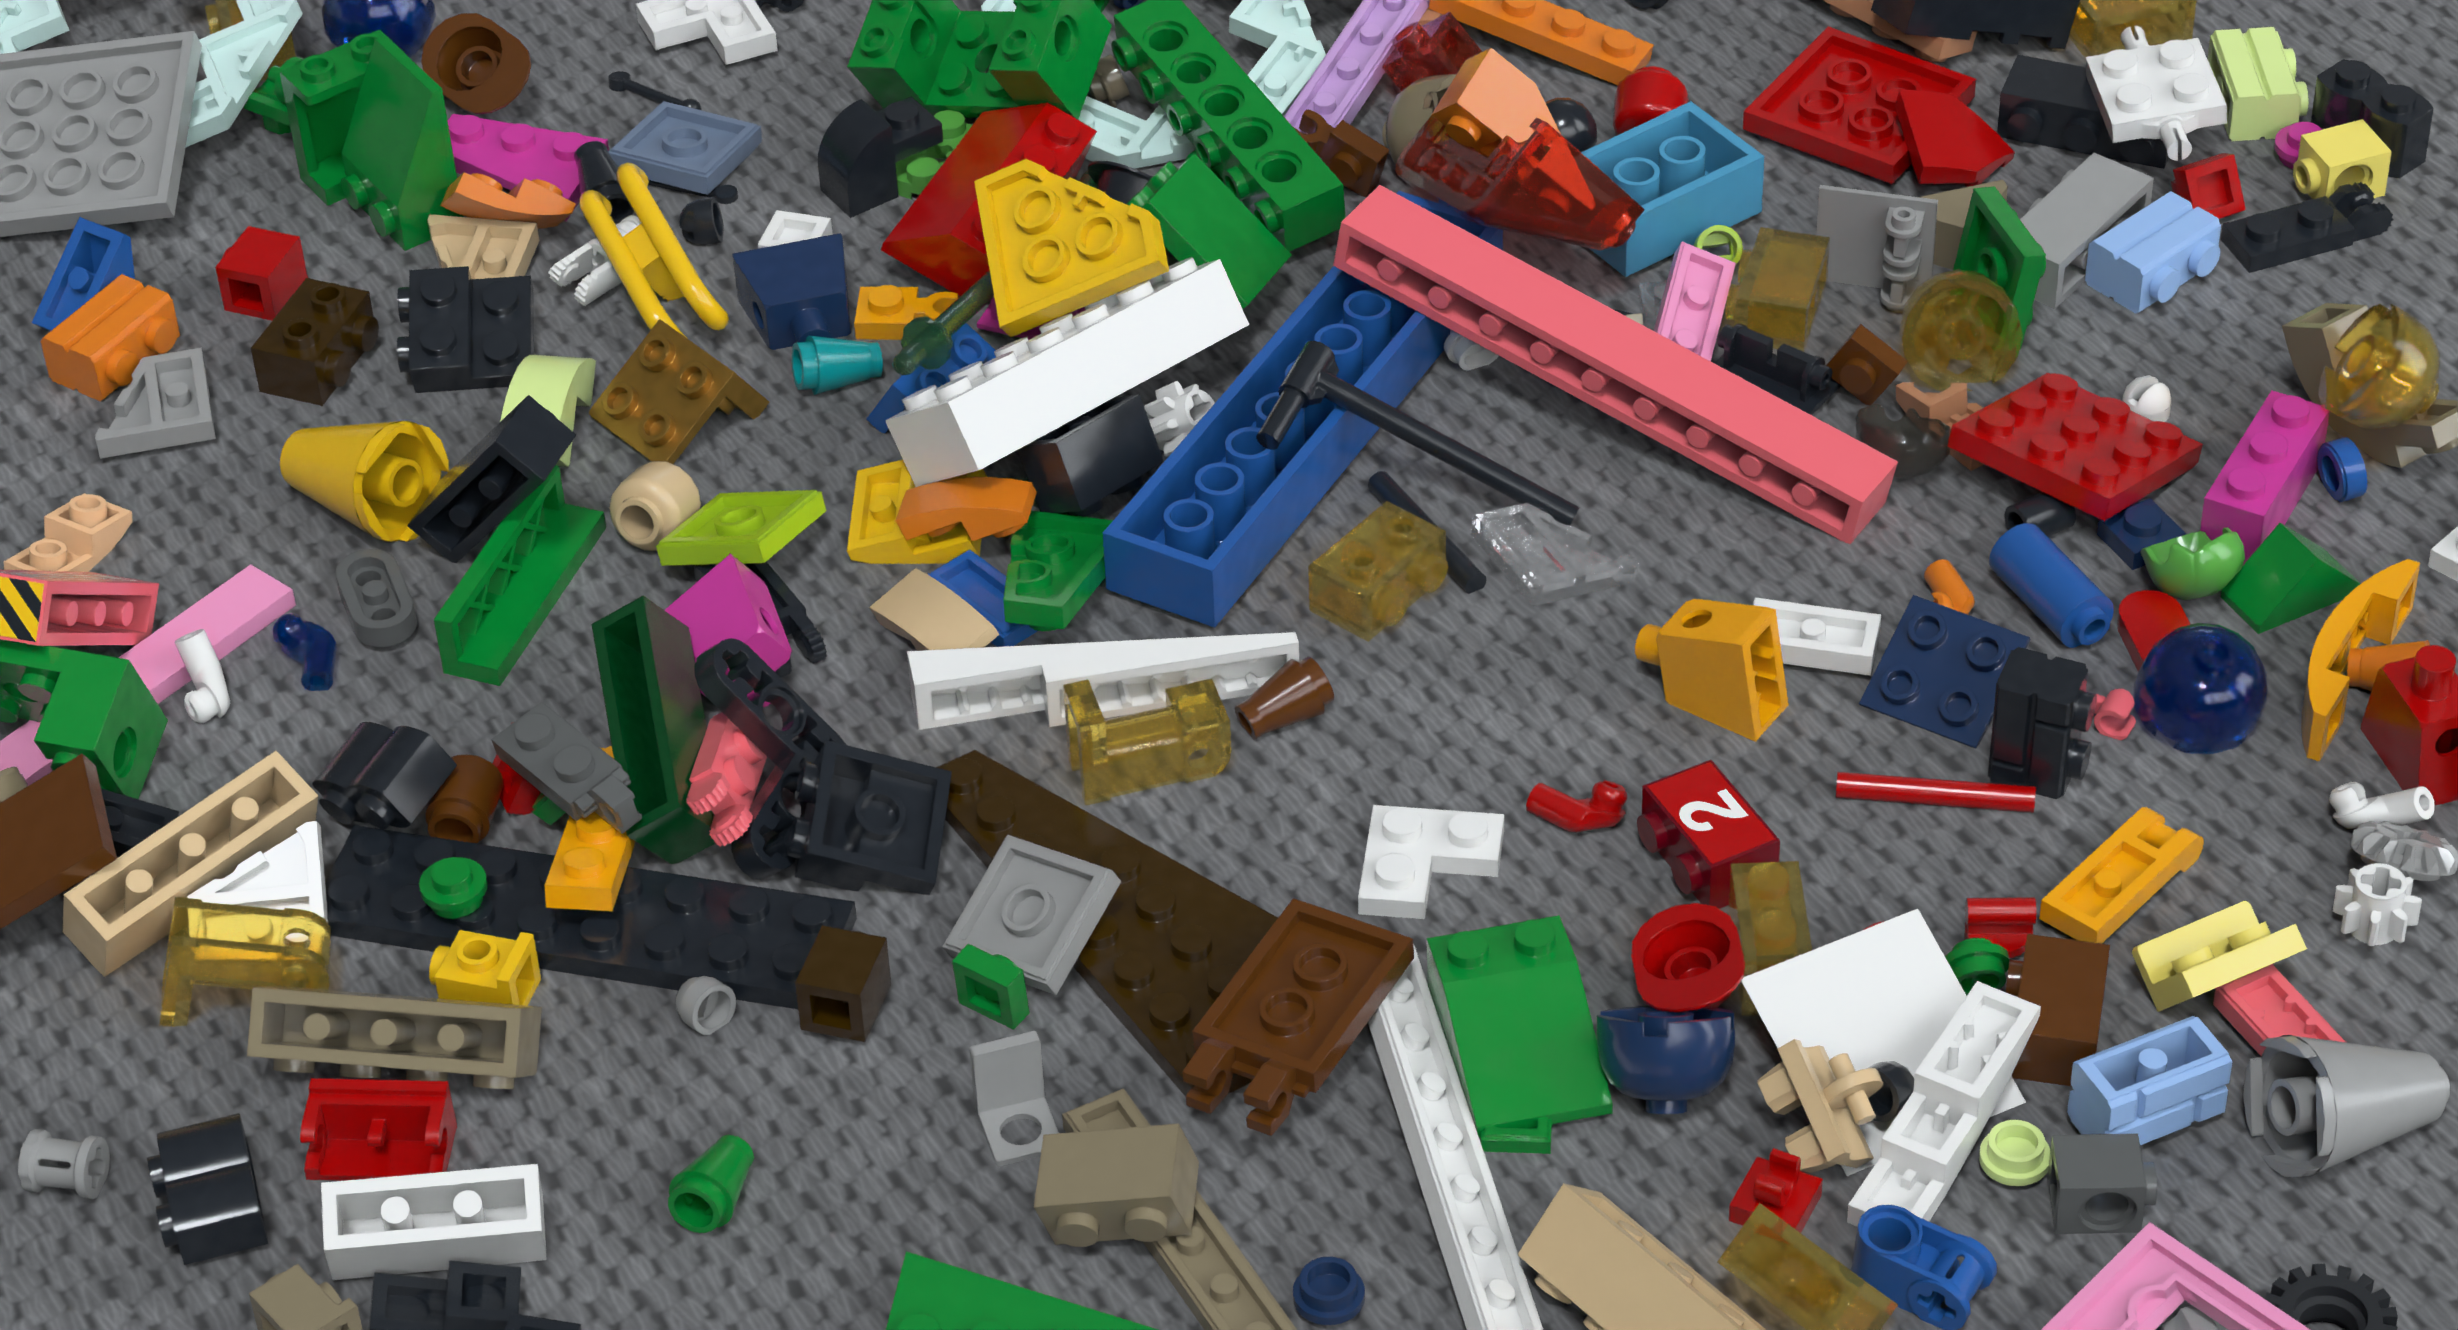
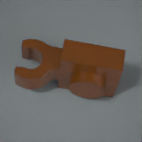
[1294,109,1390,197]

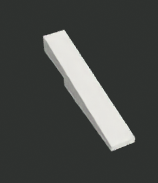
[907,632,1299,730]

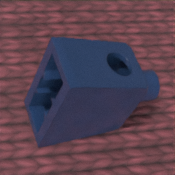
[732,233,851,350]

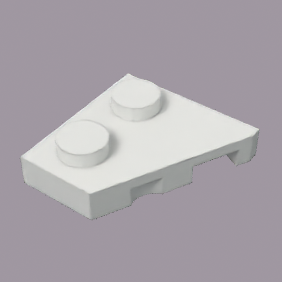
[187,821,330,966]

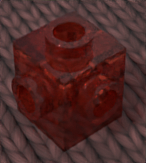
[1382,12,1482,91]

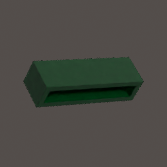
[591,596,715,864]

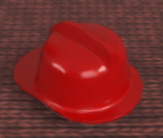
[1631,903,1745,1012]

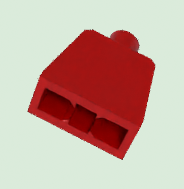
[2360,645,2458,806]

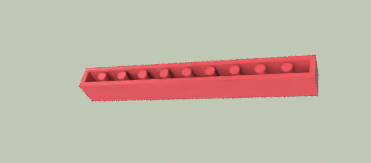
[1333,185,1898,544]

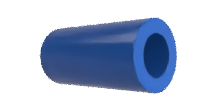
[1989,523,2114,648]

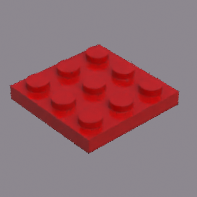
[1743,26,1976,184]
[1947,373,2203,521]

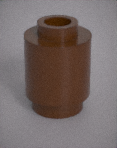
[425,755,504,844]

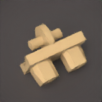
[1757,1039,1883,1173]

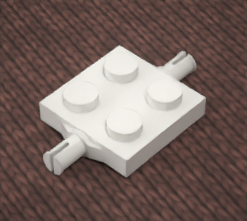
[2085,26,2227,161]

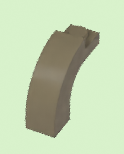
[2282,303,2458,468]

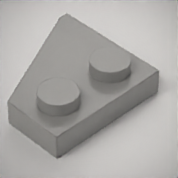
[95,347,216,459]

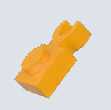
[854,285,959,340]

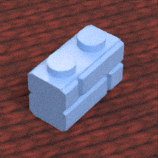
[2085,191,2221,314]
[2067,1016,2232,1145]

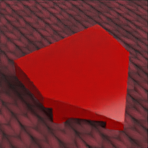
[1895,89,2015,187]

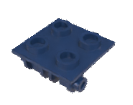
[1859,595,2031,749]

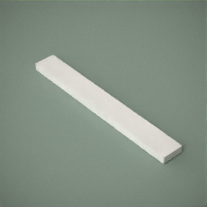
[1368,944,1543,1330]

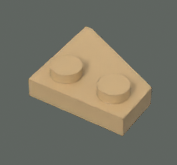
[427,214,539,279]

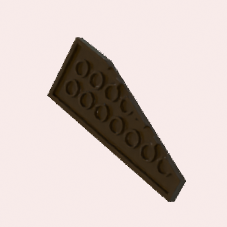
[936,750,1368,1096]

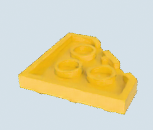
[974,159,1169,337]

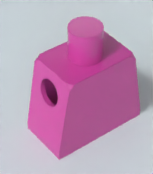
[665,554,792,708]

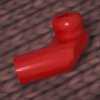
[1526,780,1628,833]

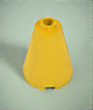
[280,421,449,542]

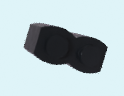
[2311,59,2434,179]
[311,722,457,829]
[147,1113,268,1265]

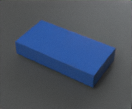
[928,550,1037,647]

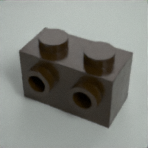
[251,278,379,406]

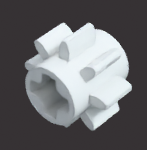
[1144,381,1215,457]
[2332,863,2422,946]

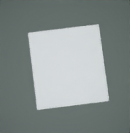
[1741,909,2026,1176]

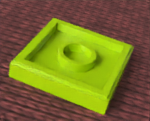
[656,490,827,566]

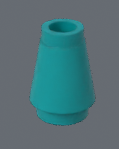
[791,336,883,395]

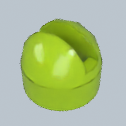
[1694,225,1743,264]

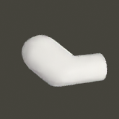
[175,629,230,723]
[2329,782,2435,829]

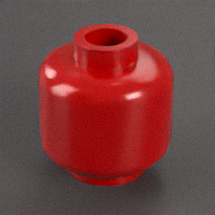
[1613,66,1689,136]

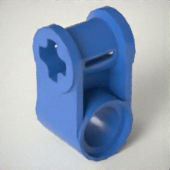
[1851,1205,1997,1330]

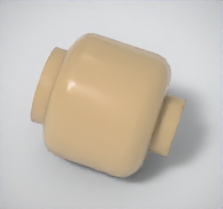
[609,461,701,551]

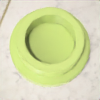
[1979,1120,2050,1186]

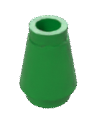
[668,1135,754,1233]

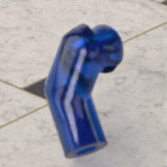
[272,613,337,691]

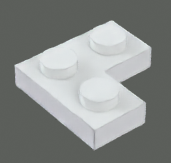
[636,0,778,65]
[1358,805,1504,919]

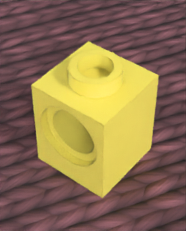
[2293,119,2392,199]

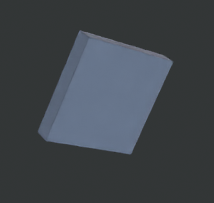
[608,101,762,195]

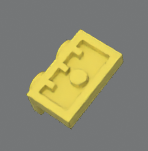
[2132,901,2307,1012]

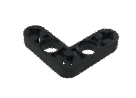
[694,638,846,880]

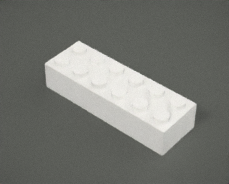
[885,257,1249,487]

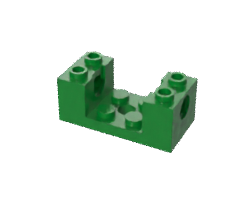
[847,0,1112,119]
[0,639,168,799]

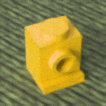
[429,930,541,1006]

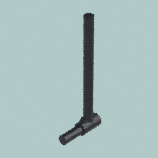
[1256,341,1580,529]

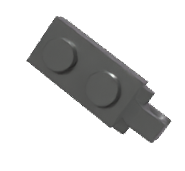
[491,702,642,834]

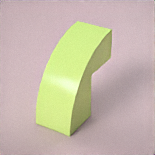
[500,355,596,466]

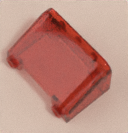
[1395,115,1645,250]

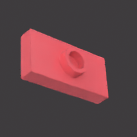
[2213,964,2346,1056]

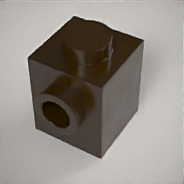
[795,925,891,1042]

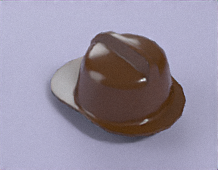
[421,13,531,114]

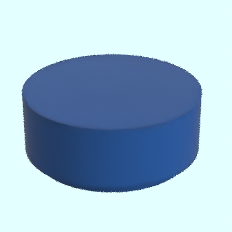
[2317,437,2367,502]

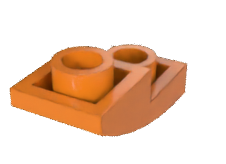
[440,172,576,229]
[895,477,1037,542]

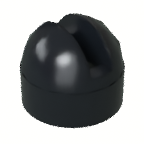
[678,197,724,245]
[1866,1061,1914,1122]

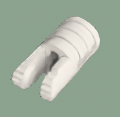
[548,215,641,306]

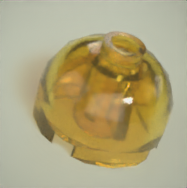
[1899,269,2023,391]
[2318,304,2440,430]

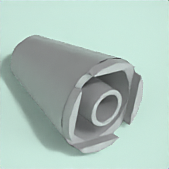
[2243,1035,2450,1177]

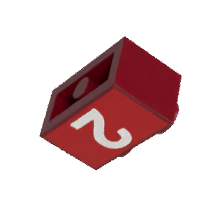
[1637,759,1780,909]

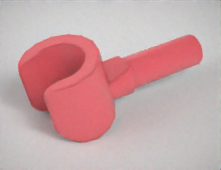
[2086,689,2136,740]

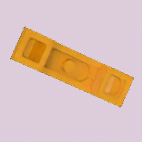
[2301,559,2420,761]

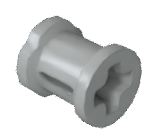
[18,1129,110,1199]

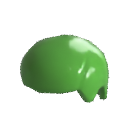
[2140,527,2245,600]

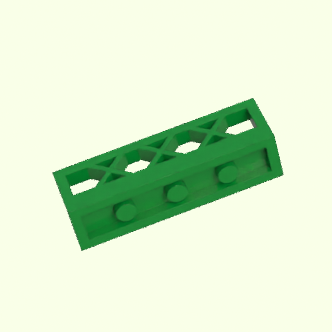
[434,465,606,686]

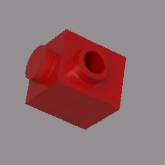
[215,226,308,321]

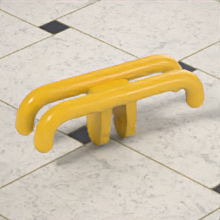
[580,163,729,339]

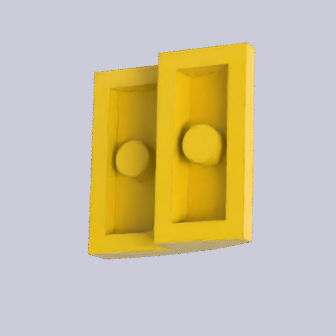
[847,459,987,564]

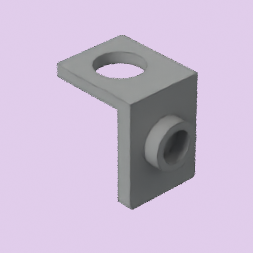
[969,1031,1059,1166]

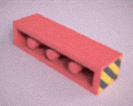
[0,570,159,646]

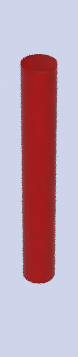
[1836,772,2036,813]

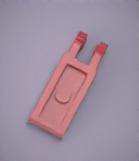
[686,712,767,847]

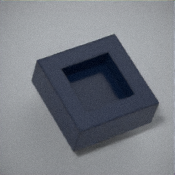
[2097,498,2186,570]

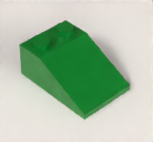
[341,35,464,251]
[1427,915,1613,1137]

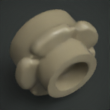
[1089,54,1130,107]

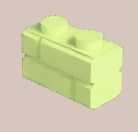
[2208,27,2309,141]

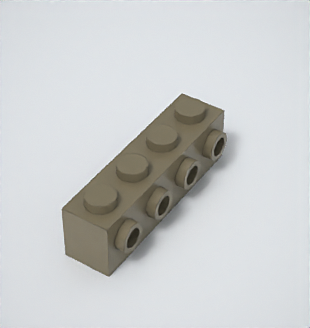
[247,986,542,1089]

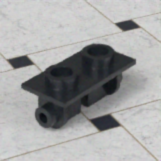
[1714,323,1841,415]

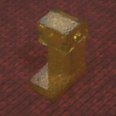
[1063,679,1231,806]
[159,897,331,1027]

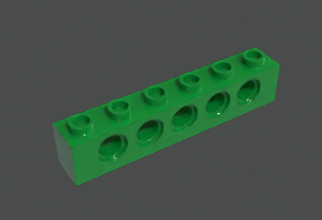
[1111,0,1346,252]

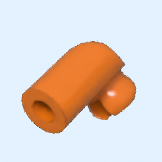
[1924,559,1975,615]

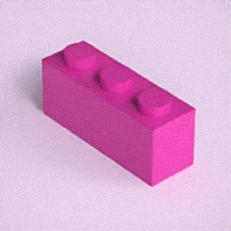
[2200,390,2330,565]

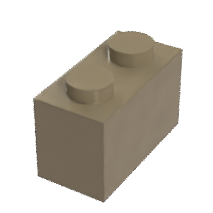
[1034,1123,1199,1247]

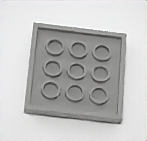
[0,31,202,237]

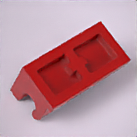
[300,1078,457,1181]

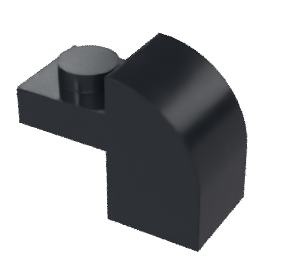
[818,96,943,218]

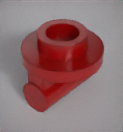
[1964,897,2037,958]

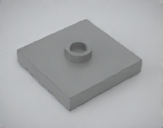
[942,835,1121,995]

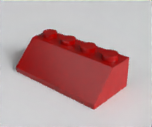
[880,102,1097,307]

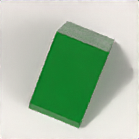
[2221,523,2361,634]

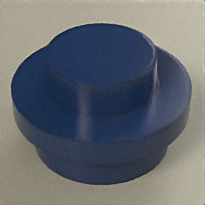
[1293,1257,1365,1325]

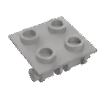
[1814,185,1938,313]

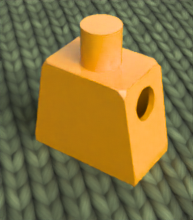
[1635,599,1789,742]

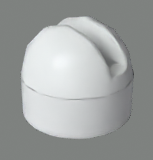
[2122,375,2171,422]

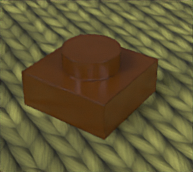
[1825,324,1908,406]

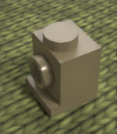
[249,1264,363,1330]

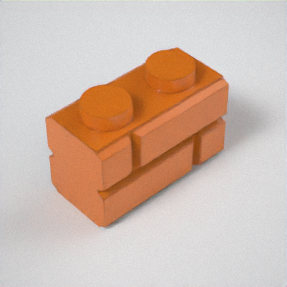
[41,274,180,402]

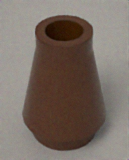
[1234,656,1334,740]

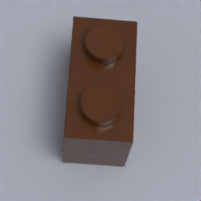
[2006,934,2110,1086]

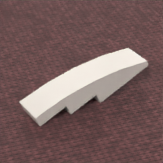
[1847,981,2041,1227]

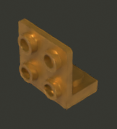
[589,319,770,464]

